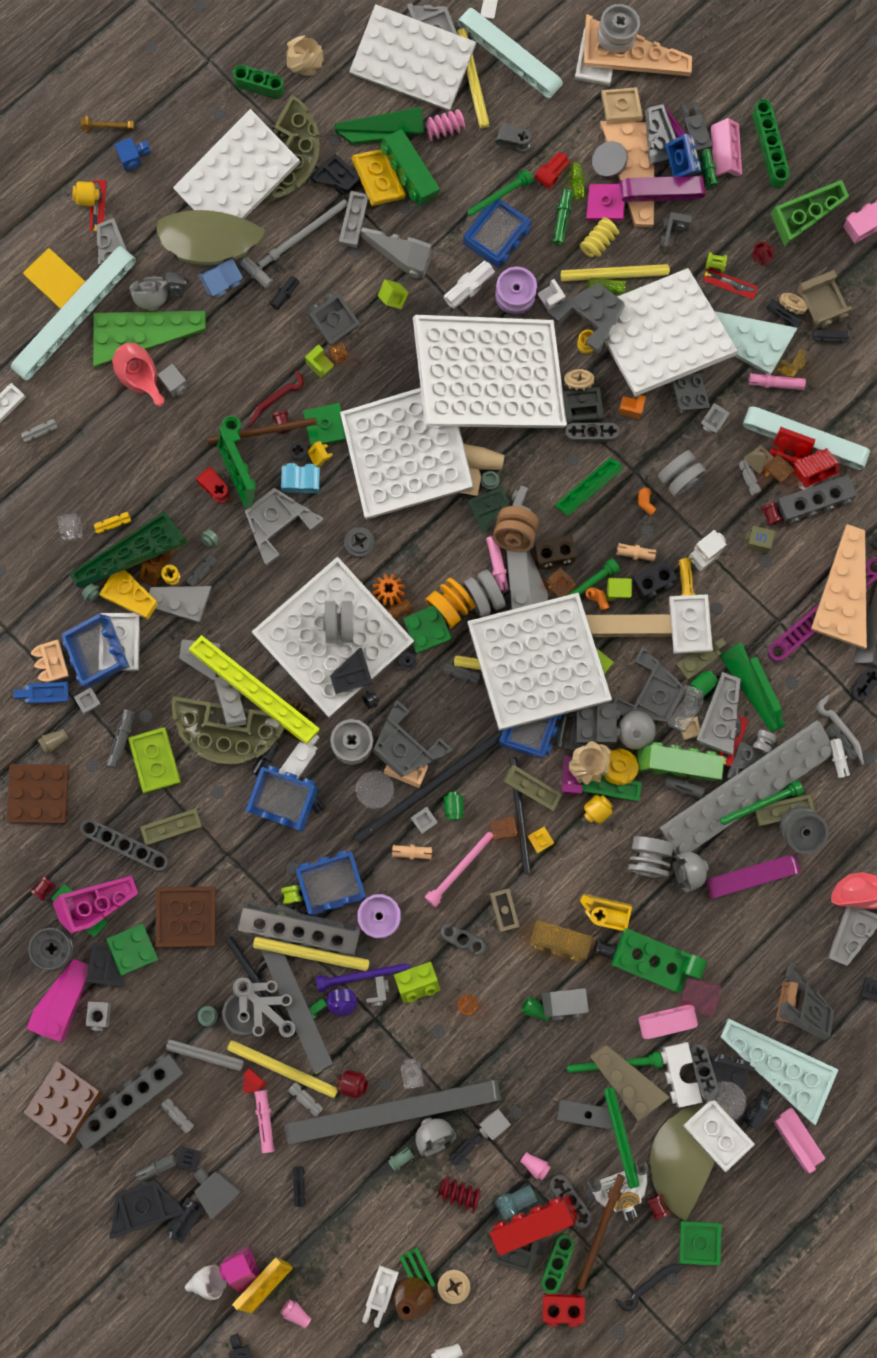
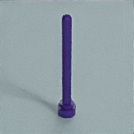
[316,963,410,992]

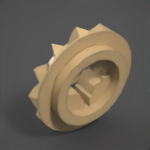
[779,293,808,314]
[564,369,594,391]
[438,1269,470,1304]

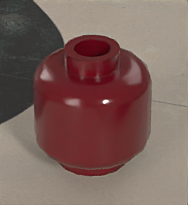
[337,1070,368,1099]

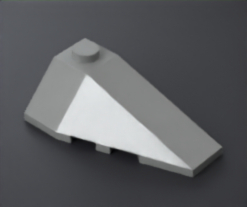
[361,228,431,279]
[506,550,548,610]

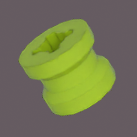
[281,885,303,904]

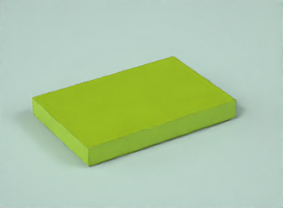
[128,727,181,794]

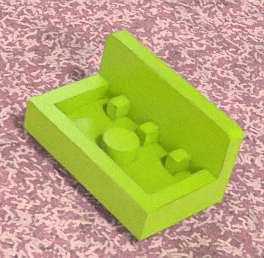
[394,962,441,1003]

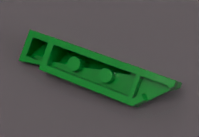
[334,107,424,145]
[719,642,785,732]

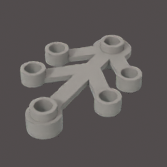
[233,978,295,1037]

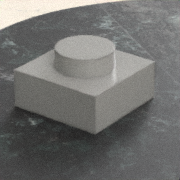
[74,687,101,714]
[411,807,438,834]

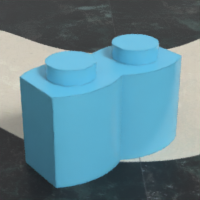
[281,463,320,493]

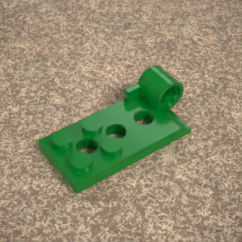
[217,416,256,509]
[611,928,708,994]

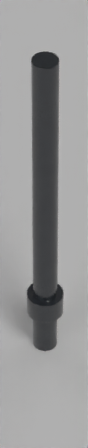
[509,757,531,874]
[225,936,297,1039]

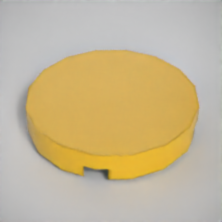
[603,749,639,785]

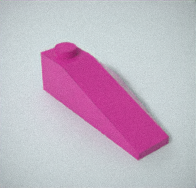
[53,875,138,934]
[27,959,89,1042]

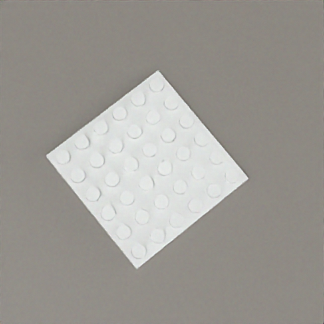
[604,268,738,396]
[340,388,474,519]
[252,557,414,718]
[467,593,612,731]

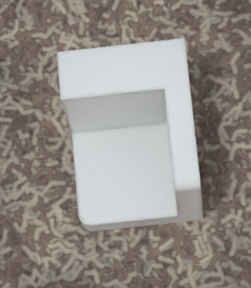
[538,279,566,311]

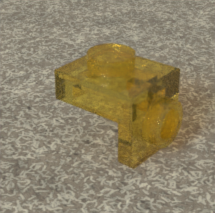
[777,349,807,377]

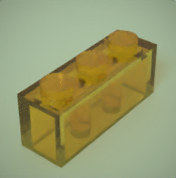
[529,920,593,962]

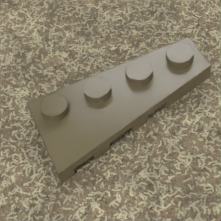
[590,1044,670,1121]

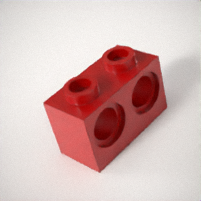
[542,1293,585,1327]

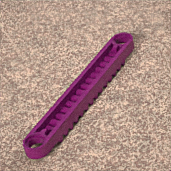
[767,557,877,662]

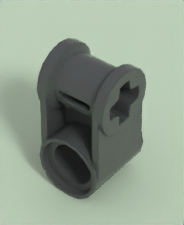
[495,123,531,153]

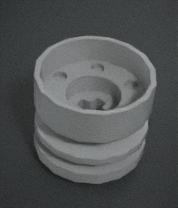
[628,836,674,878]

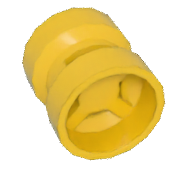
[577,330,594,354]

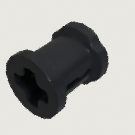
[594,938,617,960]

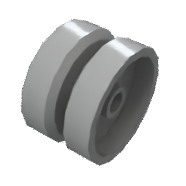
[597,4,640,54]
[658,450,707,497]
[462,569,506,618]
[323,601,353,644]
[330,719,374,765]

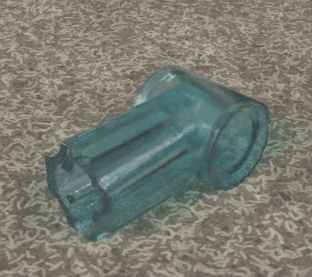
[494,1184,537,1220]

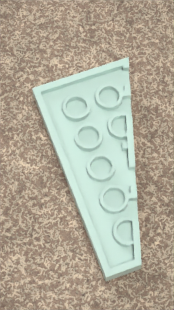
[714,311,797,374]
[720,1019,838,1125]

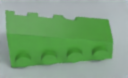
[770,180,849,247]
[637,742,724,781]

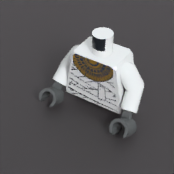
[587,1161,648,1221]

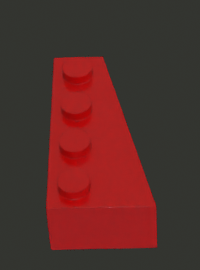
[490,1194,578,1256]

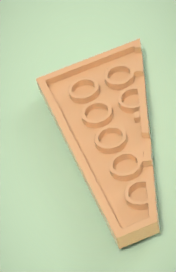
[583,14,692,76]
[600,121,654,227]
[810,524,867,649]

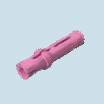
[748,373,806,391]
[486,536,510,593]
[254,1090,275,1153]

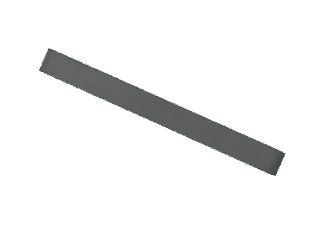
[284,1079,502,1144]

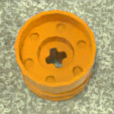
[425,577,476,629]

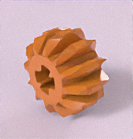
[373,574,405,606]

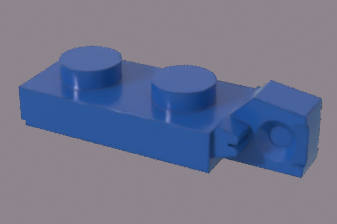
[14,682,69,704]

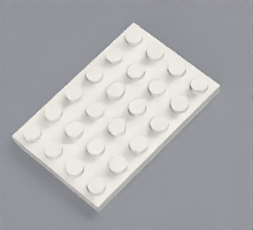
[349,4,476,112]
[173,109,301,219]

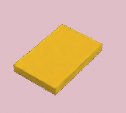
[351,149,406,206]
[23,248,85,309]
[232,1257,293,1314]

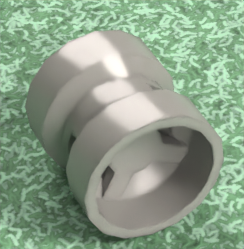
[752,730,777,755]

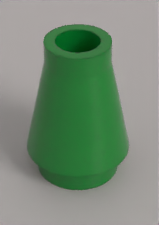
[521,997,550,1022]

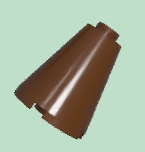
[393,1277,434,1320]

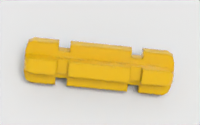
[94,512,131,534]

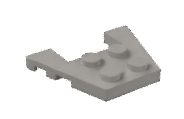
[245,488,324,566]

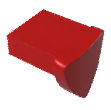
[243,1068,267,1093]

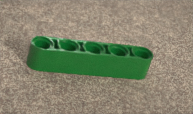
[753,99,790,188]

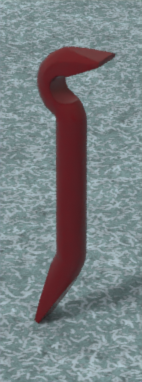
[248,369,304,428]

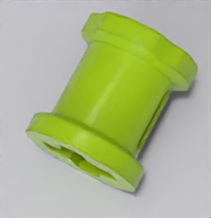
[706,252,727,272]

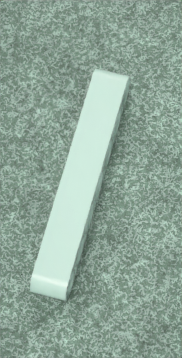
[457,8,563,98]
[743,407,870,470]

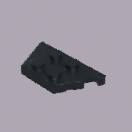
[109,1179,185,1239]

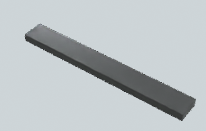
[253,933,334,1074]

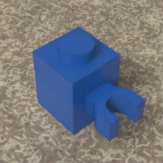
[114,138,151,171]

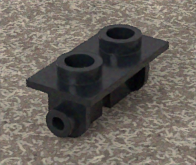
[165,1197,204,1244]

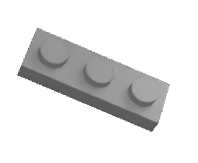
[339,191,369,248]
[215,677,246,727]

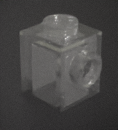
[57,513,83,541]
[401,1058,424,1089]

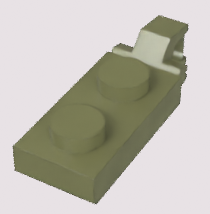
[676,638,727,680]

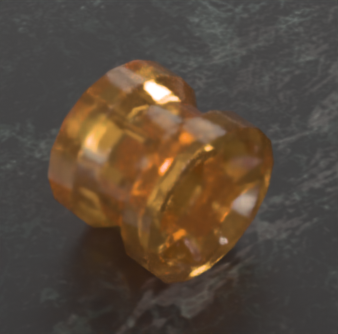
[328,341,348,364]
[458,995,478,1015]

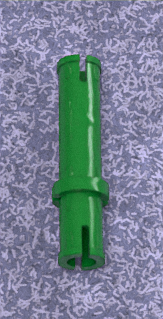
[552,189,573,246]

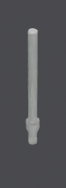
[257,199,348,268]

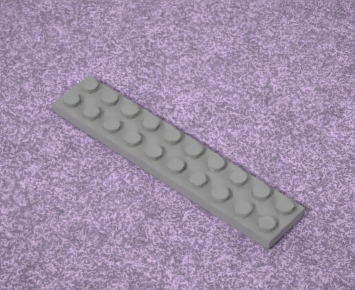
[659,720,833,855]

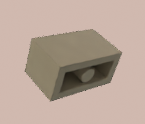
[489,888,520,933]

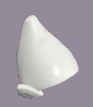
[185,1265,227,1300]

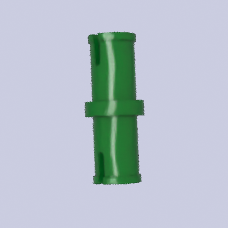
[699,149,718,188]

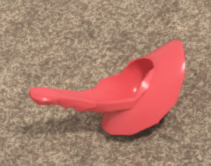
[112,343,164,407]
[831,872,877,909]

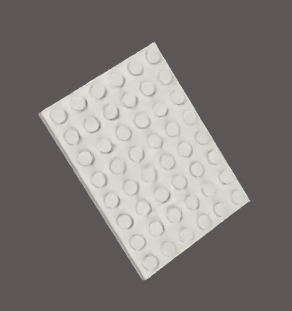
[413,315,567,428]

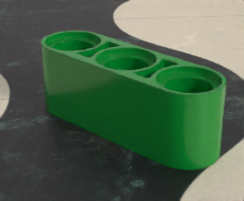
[233,65,285,99]
[540,1233,574,1294]

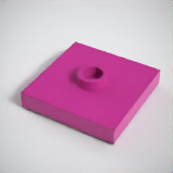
[587,184,625,221]

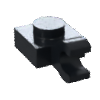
[229,1333,253,1358]

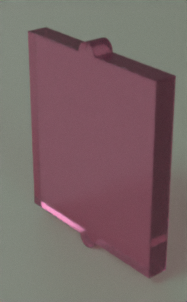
[680,977,721,1017]

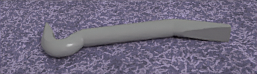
[818,695,864,765]

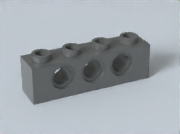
[776,475,857,525]

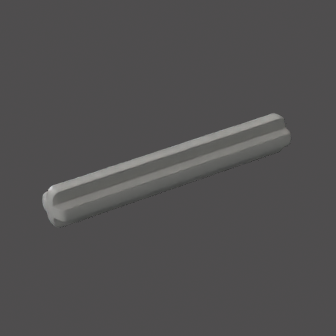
[166,1040,244,1071]

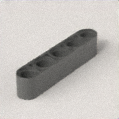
[80,819,170,872]

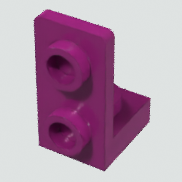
[561,756,582,796]

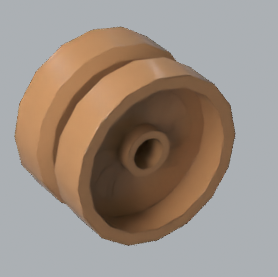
[493,506,539,552]

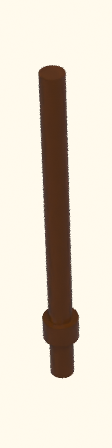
[207,417,317,444]
[576,1174,625,1290]

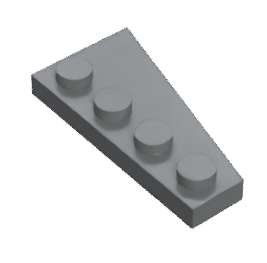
[696,672,741,756]

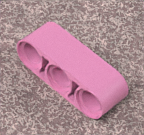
[638,1005,698,1039]

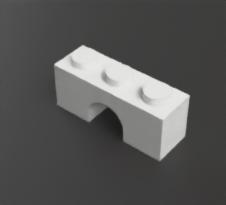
[688,530,727,572]
[661,1042,702,1108]

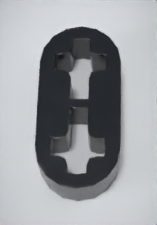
[851,668,877,702]

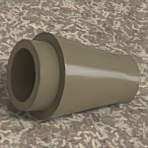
[38,729,68,753]

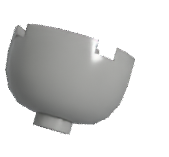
[129,276,168,311]
[618,711,656,750]
[673,852,709,892]
[415,1118,456,1156]

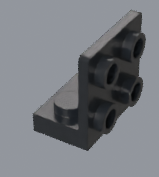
[705,1054,755,1090]

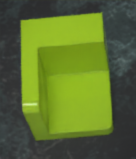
[378,279,409,309]
[305,345,334,378]
[607,578,632,601]

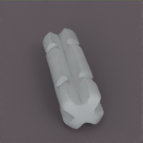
[21,419,58,443]
[739,460,761,496]
[288,1082,323,1116]
[161,1098,194,1133]

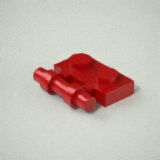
[769,426,816,465]

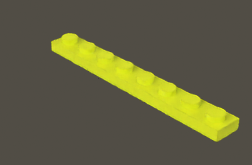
[189,635,320,745]

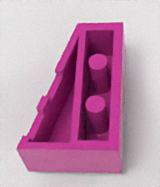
[219,1246,260,1294]

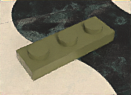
[503,765,562,811]
[754,794,815,827]
[140,808,203,846]

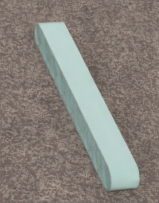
[11,246,136,380]

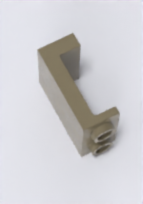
[797,270,852,329]

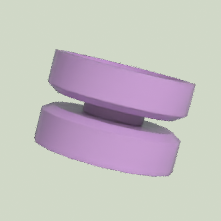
[495,266,537,315]
[358,894,401,939]

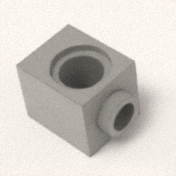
[157,364,188,398]
[86,1001,111,1031]
[479,1108,511,1141]

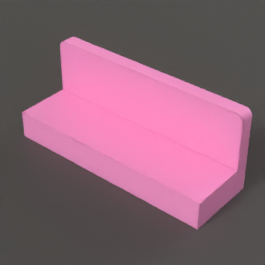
[711,118,742,177]
[772,1108,825,1173]

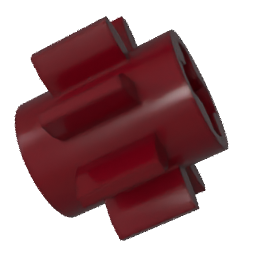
[751,242,775,265]

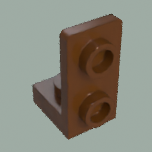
[139,549,177,587]

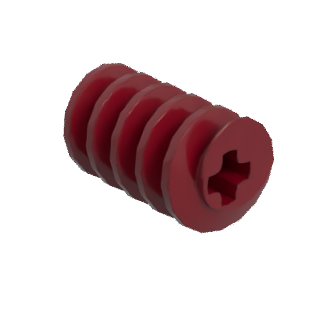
[436,1176,480,1214]

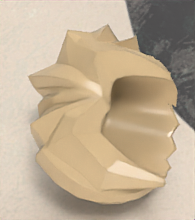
[286,35,324,76]
[569,741,611,785]

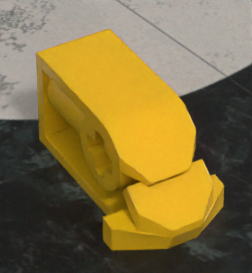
[580,894,632,931]

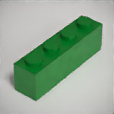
[380,129,440,206]

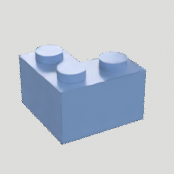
[198,258,243,297]

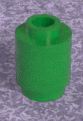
[689,670,718,698]
[444,792,464,820]

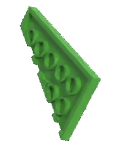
[93,311,206,368]

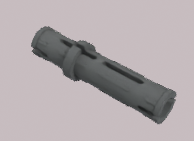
[106,709,136,768]

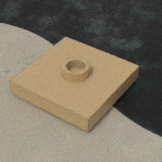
[601,88,643,124]

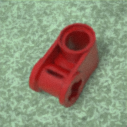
[196,467,230,503]

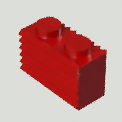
[794,448,839,488]

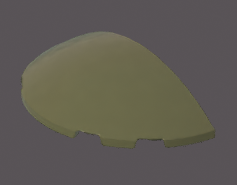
[265,95,320,199]
[157,210,266,265]
[172,696,284,764]
[649,1104,733,1221]

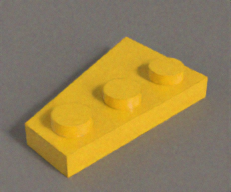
[99,570,158,620]

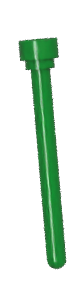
[467,170,533,216]
[566,558,620,596]
[720,780,804,825]
[567,1052,663,1073]

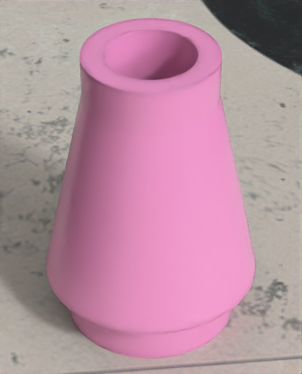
[520,1152,551,1180]
[280,1299,311,1329]

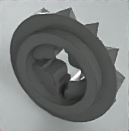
[344,527,375,557]

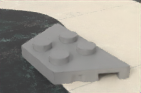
[407,4,457,35]

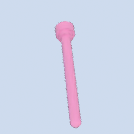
[424,832,493,907]

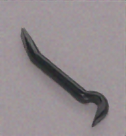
[615,1263,689,1311]

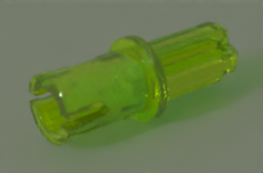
[570,162,585,199]
[588,278,626,293]

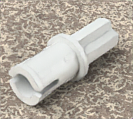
[830,738,850,778]

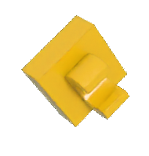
[307,441,333,467]
[528,827,554,853]

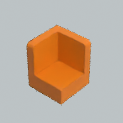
[618,395,646,420]

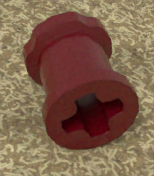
[272,410,292,434]
[761,502,783,526]
[30,876,56,902]
[646,1193,670,1220]

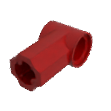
[534,152,570,189]

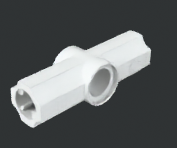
[444,261,495,309]

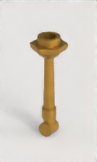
[81,115,135,132]

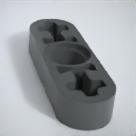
[565,423,620,442]
[690,1045,720,1101]
[549,1174,592,1228]

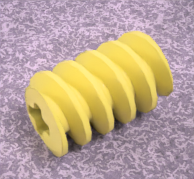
[580,217,619,257]

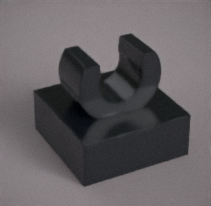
[860,977,877,1002]
[176,1146,201,1171]

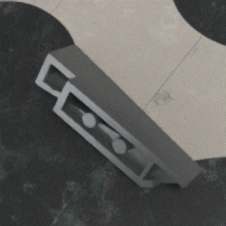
[854,587,877,668]

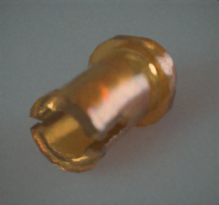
[387,598,412,619]

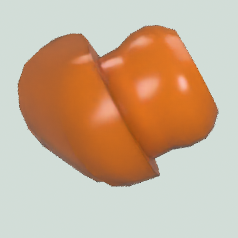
[638,487,657,516]
[586,587,610,611]

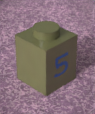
[744,526,775,554]

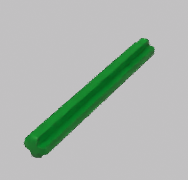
[604,1087,640,1189]

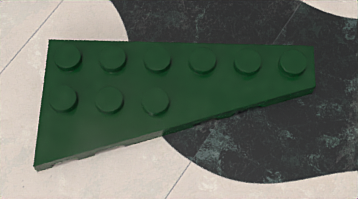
[69,511,188,588]

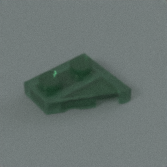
[468,486,510,534]

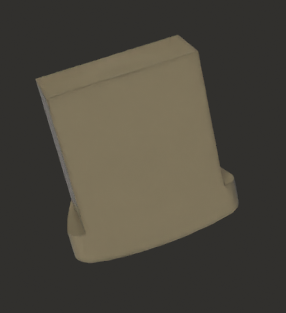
[744,444,774,473]

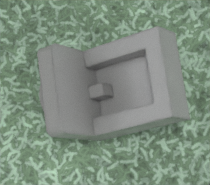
[701,403,730,434]
[511,485,531,511]
[366,976,389,1006]

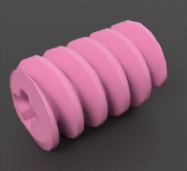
[426,109,466,141]

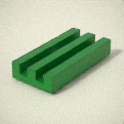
[399,1247,435,1287]

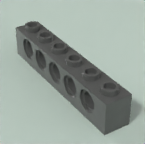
[238,901,360,955]
[76,1053,186,1150]

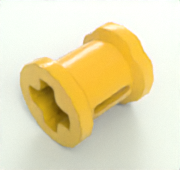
[161,565,181,586]

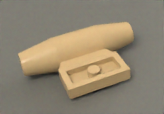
[459,444,505,496]

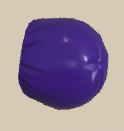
[327,989,357,1017]

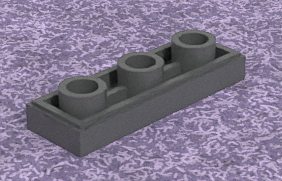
[557,1100,614,1130]

